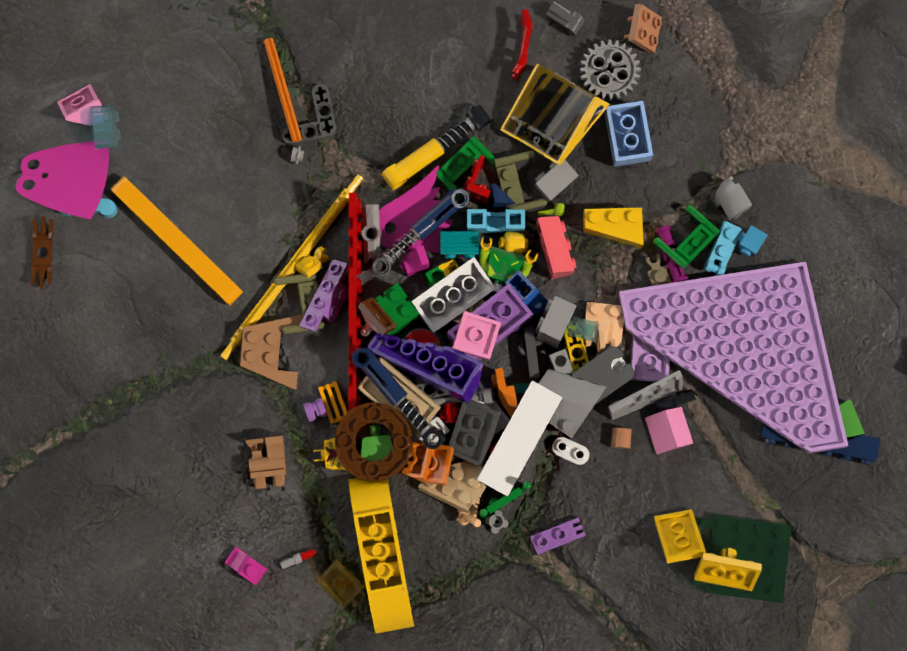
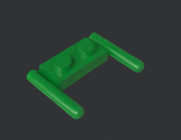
[436,136,496,201]
[653,205,720,269]
[479,482,531,519]

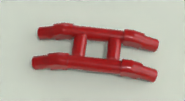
[511,9,533,81]

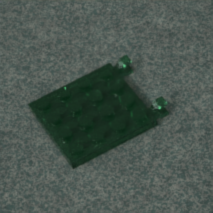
[692,515,791,603]

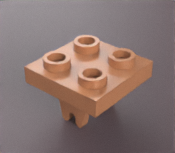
[624,4,662,53]

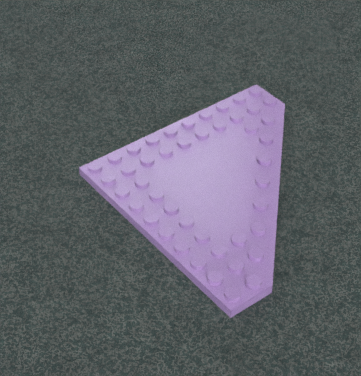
[618,262,848,453]

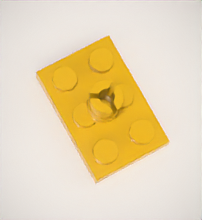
[654,509,706,564]
[694,548,762,591]

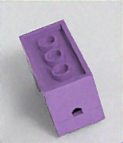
[447,284,533,361]

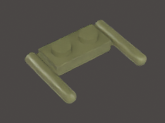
[494,150,547,210]
[274,274,325,334]

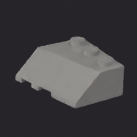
[538,369,607,438]

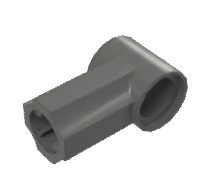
[546,1,586,36]

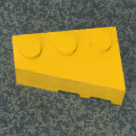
[583,208,644,249]

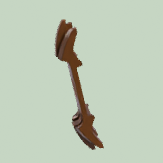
[30,216,54,289]

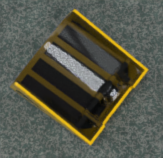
[500,64,610,165]

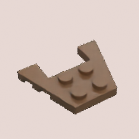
[240,315,302,390]

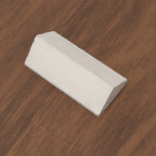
[411,257,496,333]

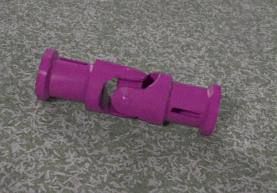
[654,225,688,283]

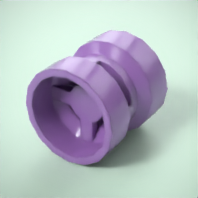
[303,398,328,422]

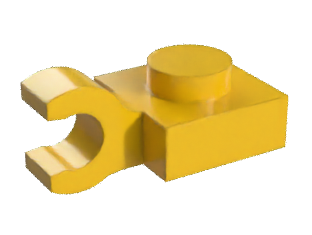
[295,246,329,278]

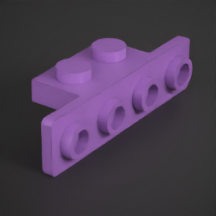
[299,260,349,332]

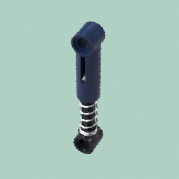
[367,188,469,276]
[352,347,445,449]

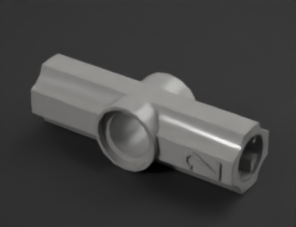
[362,204,382,263]

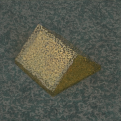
[317,559,366,609]

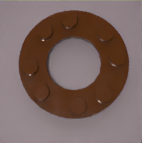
[335,403,413,481]

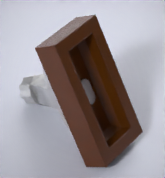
[358,297,397,336]

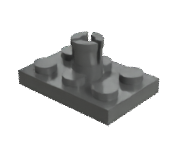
[449,399,501,466]

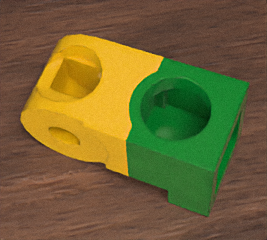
[423,259,459,288]

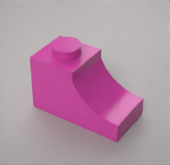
[399,245,429,277]
[225,547,268,585]

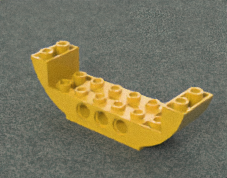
[348,478,414,634]

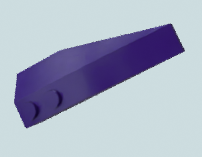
[367,333,483,404]

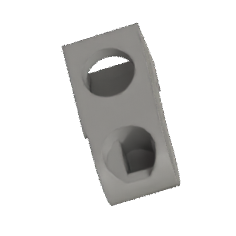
[548,349,574,376]

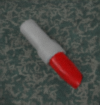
[280,549,317,569]

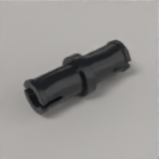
[655,388,696,412]

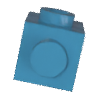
[737,225,768,257]

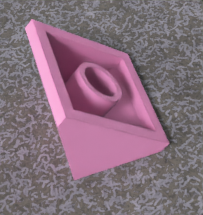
[645,407,693,455]

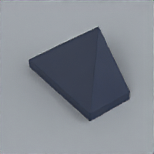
[490,184,516,211]

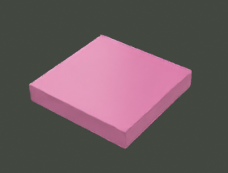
[452,311,501,360]

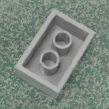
[535,296,577,349]

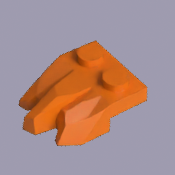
[491,368,518,417]
[401,440,454,486]

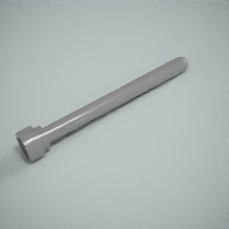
[432,388,494,405]

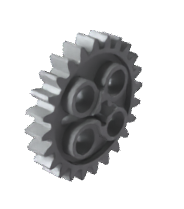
[579,40,641,101]

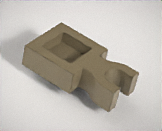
[645,254,671,286]

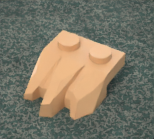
[583,302,624,353]

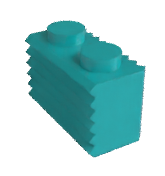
[440,231,479,259]

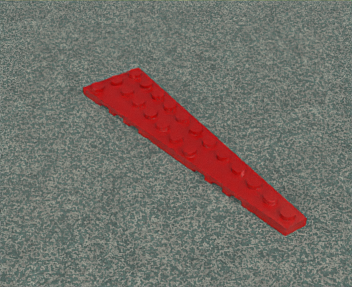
[348,193,362,412]

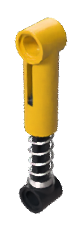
[381,105,492,190]

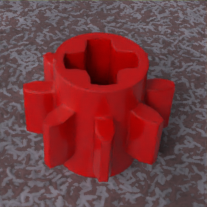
[440,403,461,424]

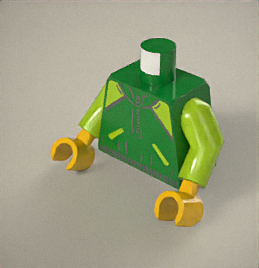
[479,237,538,293]

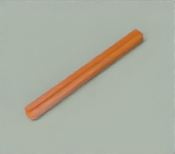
[264,38,302,142]

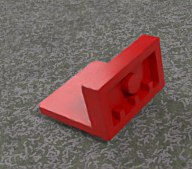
[464,155,491,206]

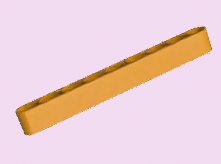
[110,176,243,306]

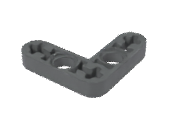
[282,84,336,146]

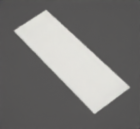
[477,381,563,496]

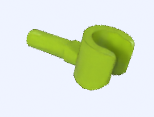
[538,203,565,216]

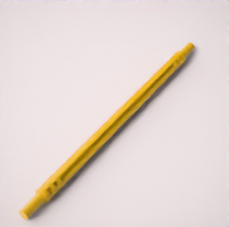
[220,174,363,360]

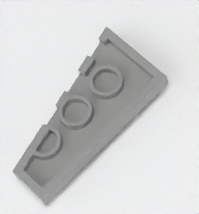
[609,370,683,420]

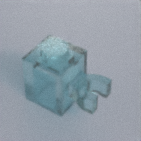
[568,317,600,342]

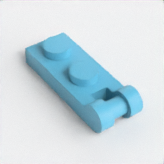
[703,221,742,276]

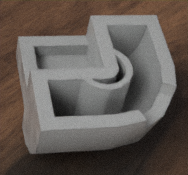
[715,176,752,220]

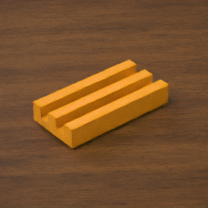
[318,381,347,424]

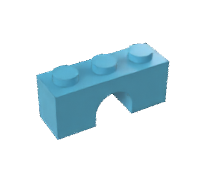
[467,209,525,233]

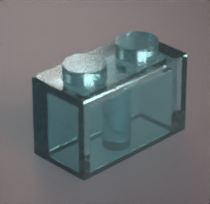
[90,104,121,149]

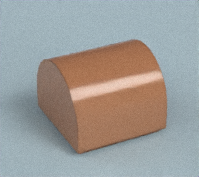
[611,428,632,449]

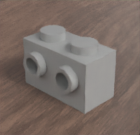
[533,160,579,202]

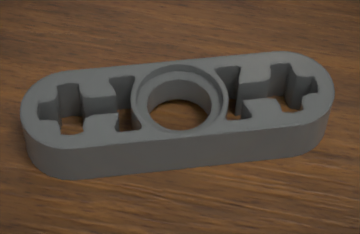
[523,325,540,381]

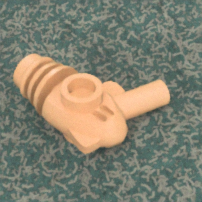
[456,496,481,527]

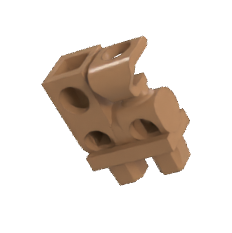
[246,436,287,489]

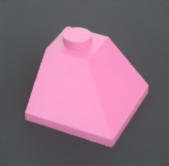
[57,84,109,126]

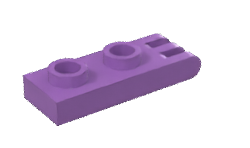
[530,517,586,555]

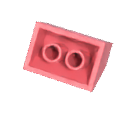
[536,216,576,280]

